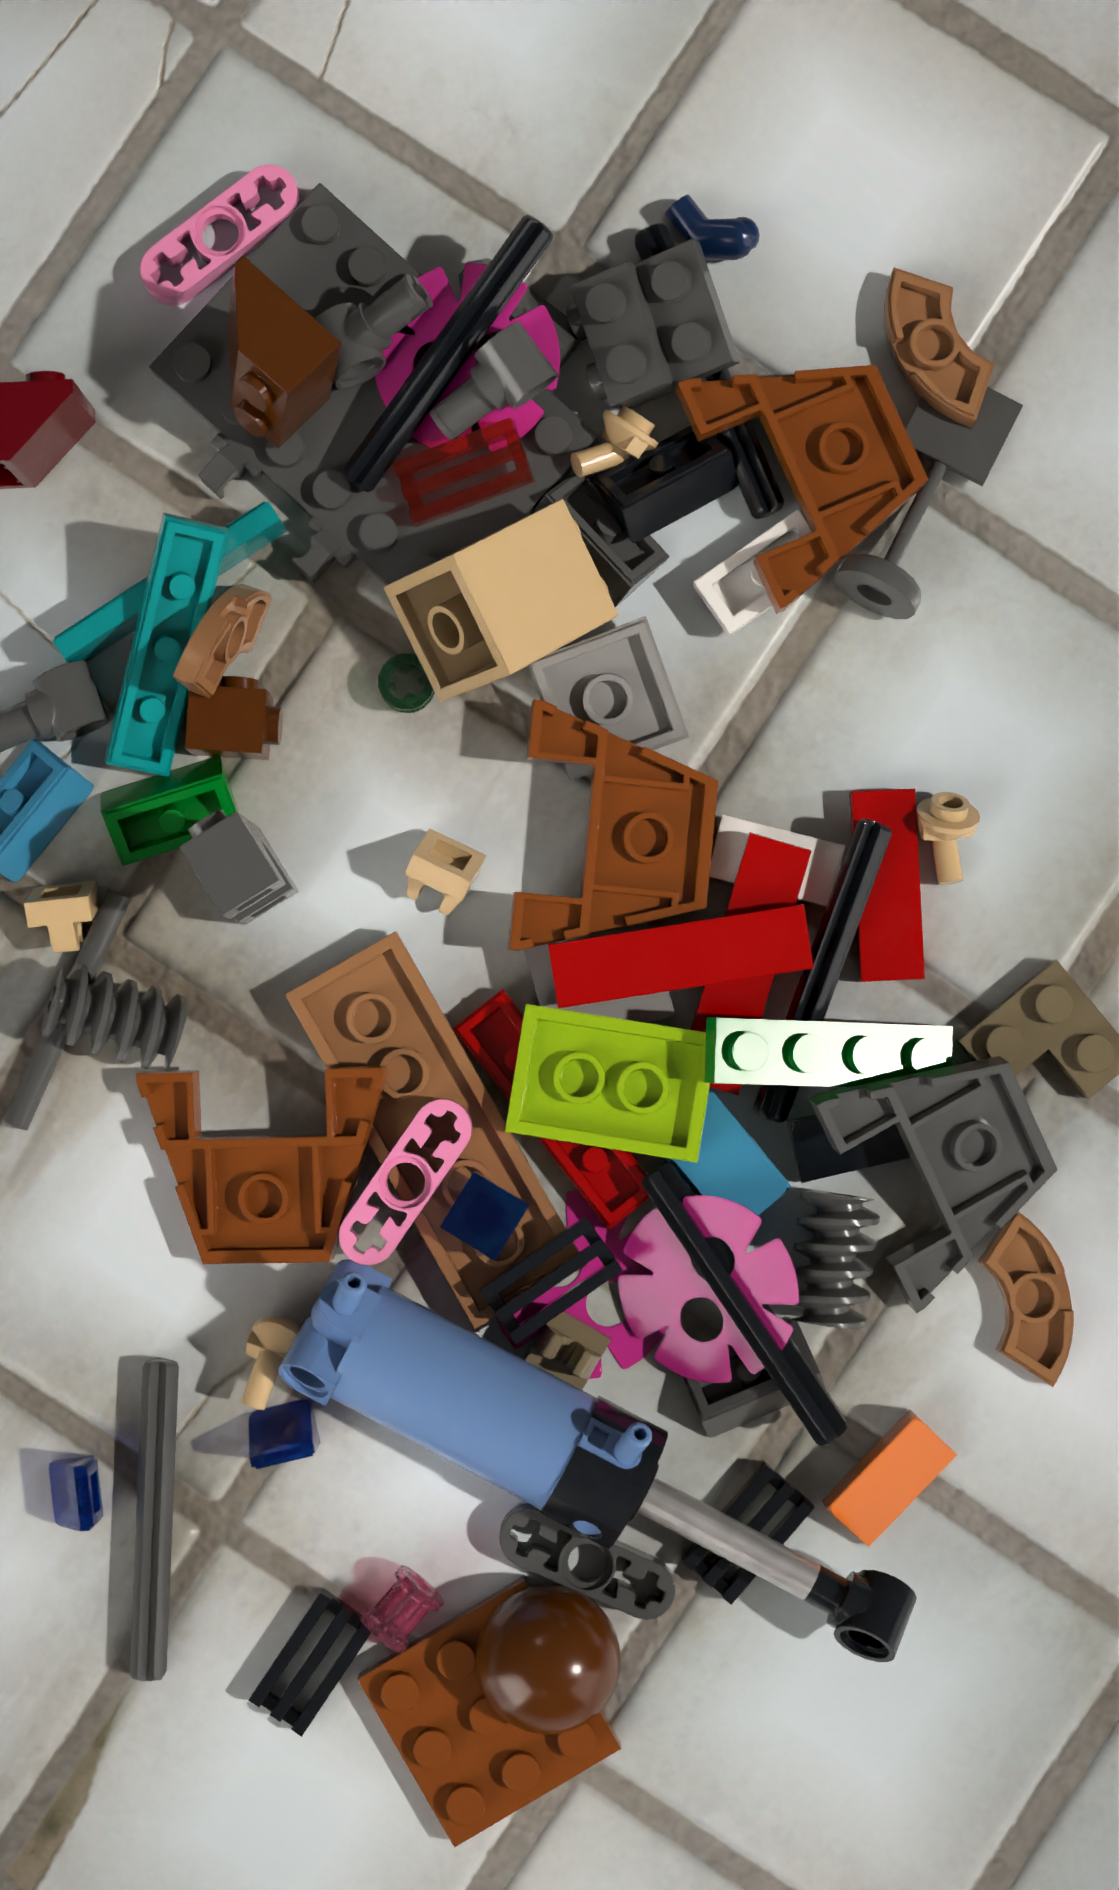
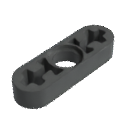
[499,1504,675,1620]

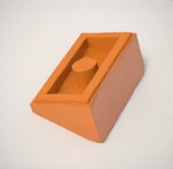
[822,1409,957,1547]

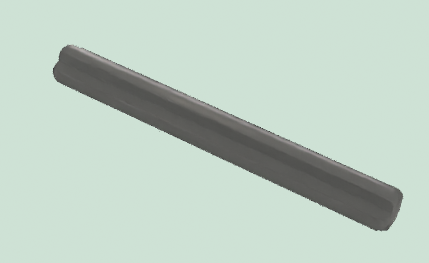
[130,1359,179,1681]

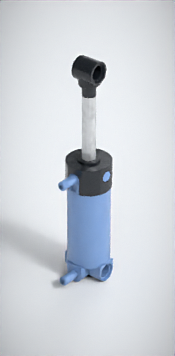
[279,1259,917,1662]

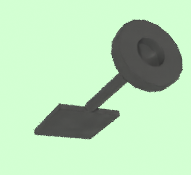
[834,387,1023,619]

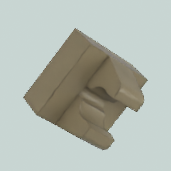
[525,1311,611,1390]

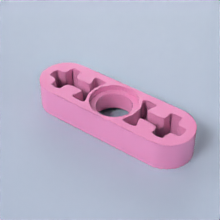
[140,164,300,306]
[339,1099,472,1265]

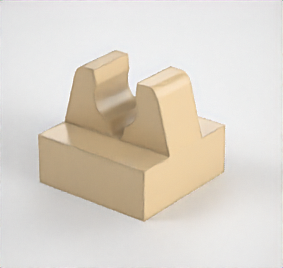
[404,828,487,915]
[24,880,100,953]

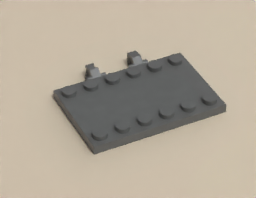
[149,183,599,585]

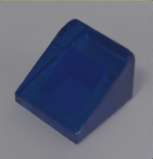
[248,1399,321,1469]
[49,1456,104,1532]

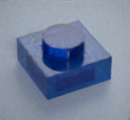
[440,1170,529,1261]

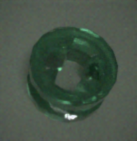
[378,654,435,713]

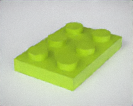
[505,1004,710,1163]

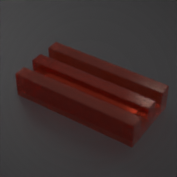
[392,417,536,527]

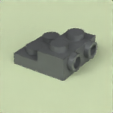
[566,239,740,409]

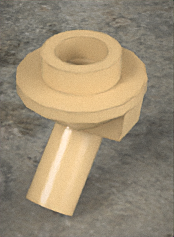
[571,405,658,477]
[916,792,980,885]
[241,1317,301,1410]

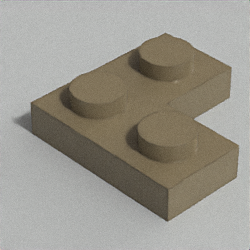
[955,960,1119,1099]

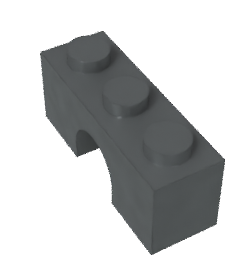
[179,810,299,925]

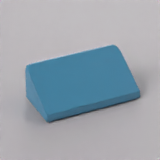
[0,739,94,882]
[666,1090,790,1215]

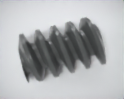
[41,963,187,1071]
[792,1190,880,1329]

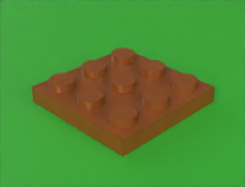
[357,1576,621,1848]

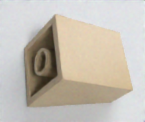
[383,499,619,702]

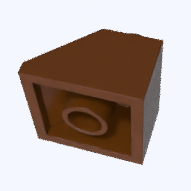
[227,255,341,448]

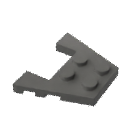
[808,1056,1058,1313]

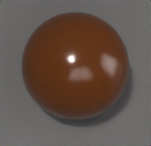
[476,1584,621,1735]

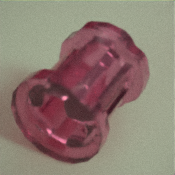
[359,1565,444,1654]

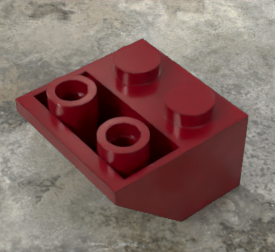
[0,371,96,489]

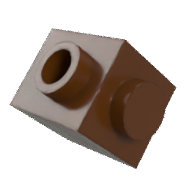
[185,676,283,760]

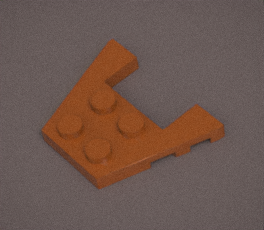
[675,365,929,614]
[508,699,718,951]
[136,1066,387,1264]

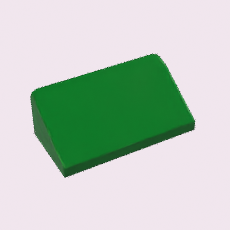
[100,757,239,866]

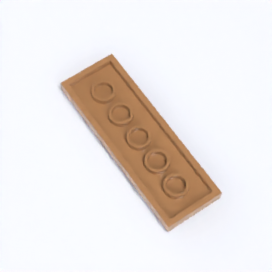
[285,931,586,1329]

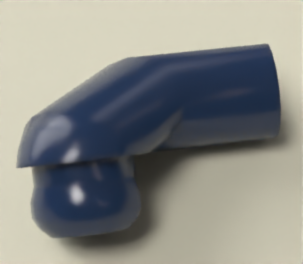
[665,195,760,260]

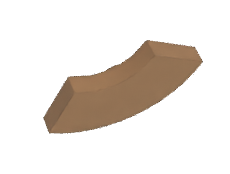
[884,267,994,428]
[172,584,272,698]
[978,1211,1074,1387]

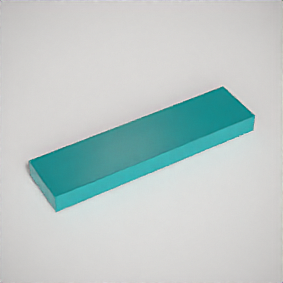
[53,501,287,663]
[105,512,229,777]

